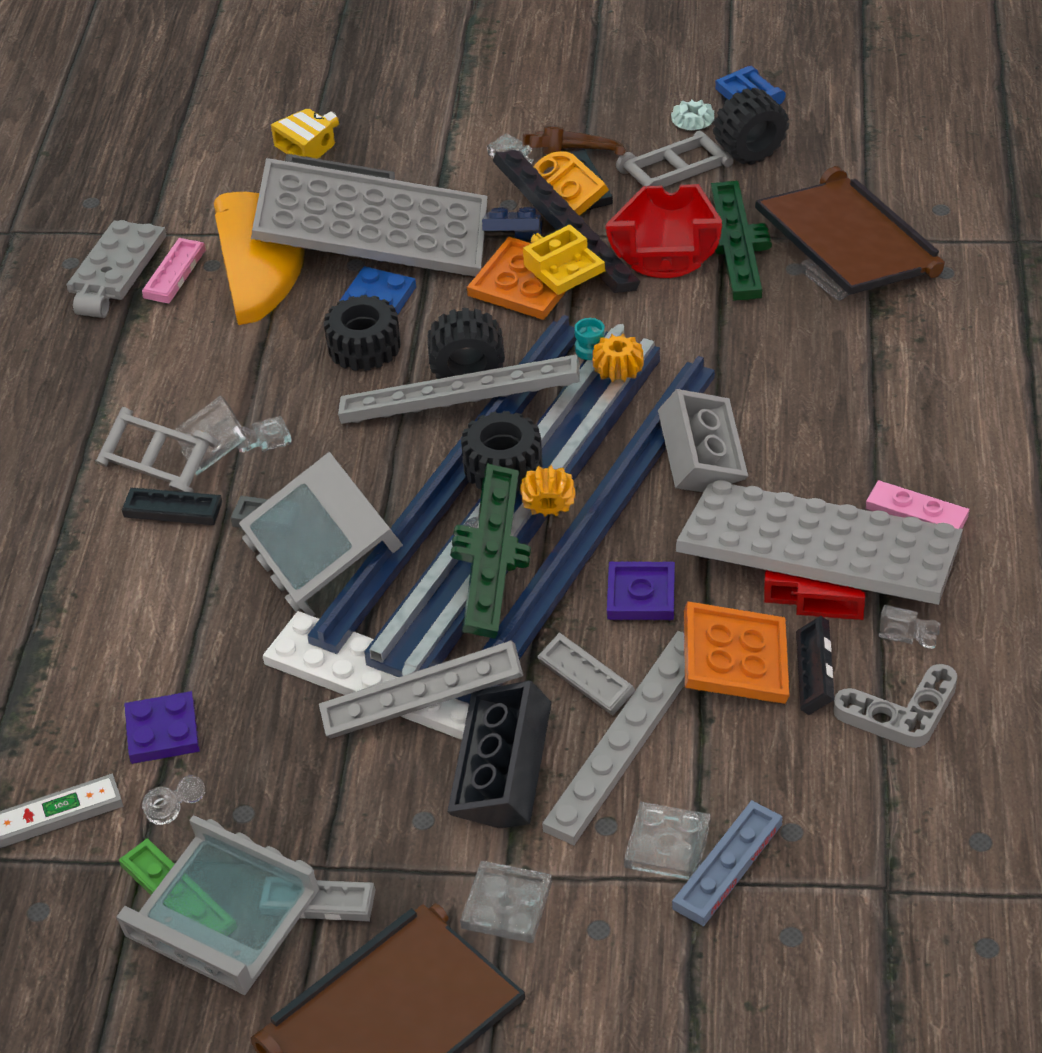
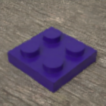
[607,562,675,620]
[124,691,200,764]

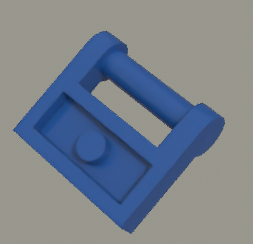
[715,66,786,105]

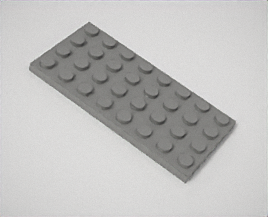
[251,158,487,276]
[676,480,963,605]

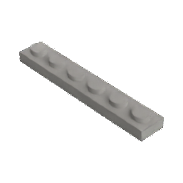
[319,641,523,739]

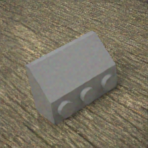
[658,389,748,492]

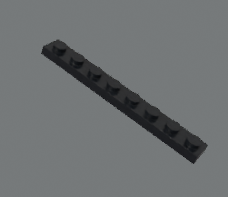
[493,150,640,293]

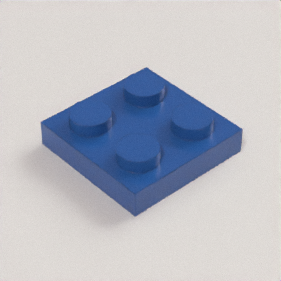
[340,266,416,315]

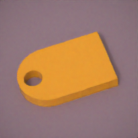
[533,151,609,216]

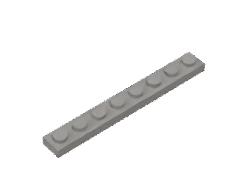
[338,354,580,424]
[542,631,685,845]

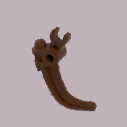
[523,126,626,155]

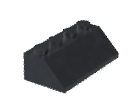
[447,680,552,829]

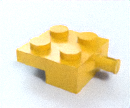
[523,224,605,295]

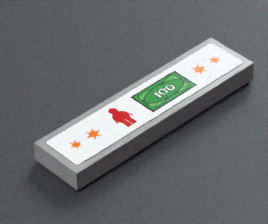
[0,773,124,848]

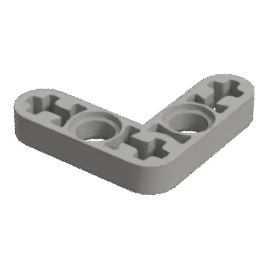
[833,664,957,748]

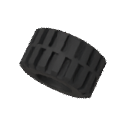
[713,88,789,165]
[324,295,401,371]
[427,308,505,379]
[461,411,543,491]

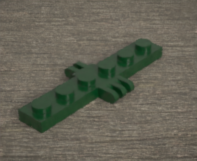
[711,181,772,301]
[450,463,531,639]

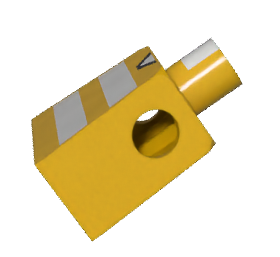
[271,109,339,159]

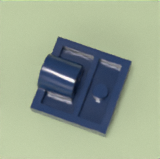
[482,207,543,242]

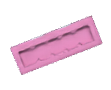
[142,238,206,304]
[866,480,969,529]

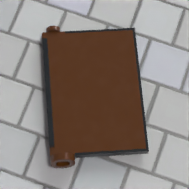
[755,166,945,295]
[251,903,525,1053]

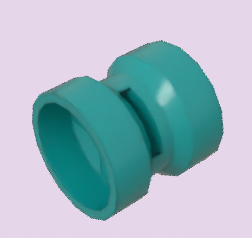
[574,318,605,360]

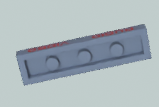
[672,800,783,926]

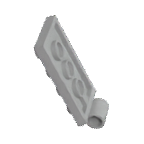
[66,220,166,318]

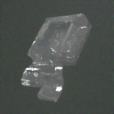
[487,134,534,164]
[234,416,292,452]
[879,605,941,648]

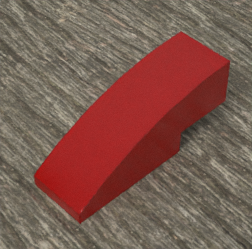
[764,570,865,620]

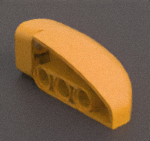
[214,192,305,325]

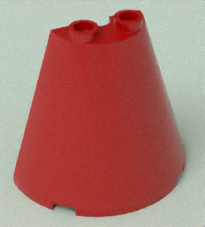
[605,184,722,278]

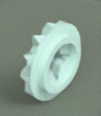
[671,99,714,130]

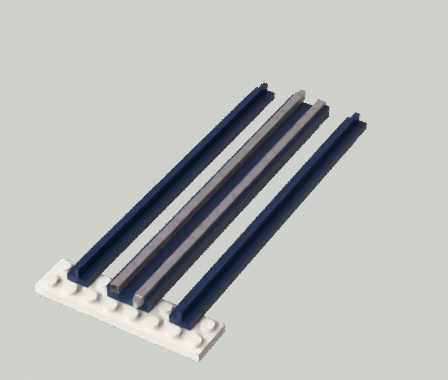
[263,315,715,740]

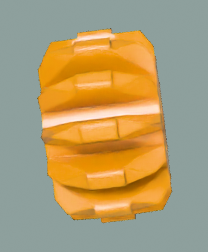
[593,333,644,383]
[520,465,575,518]

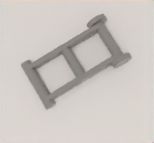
[616,130,733,188]
[96,407,218,493]

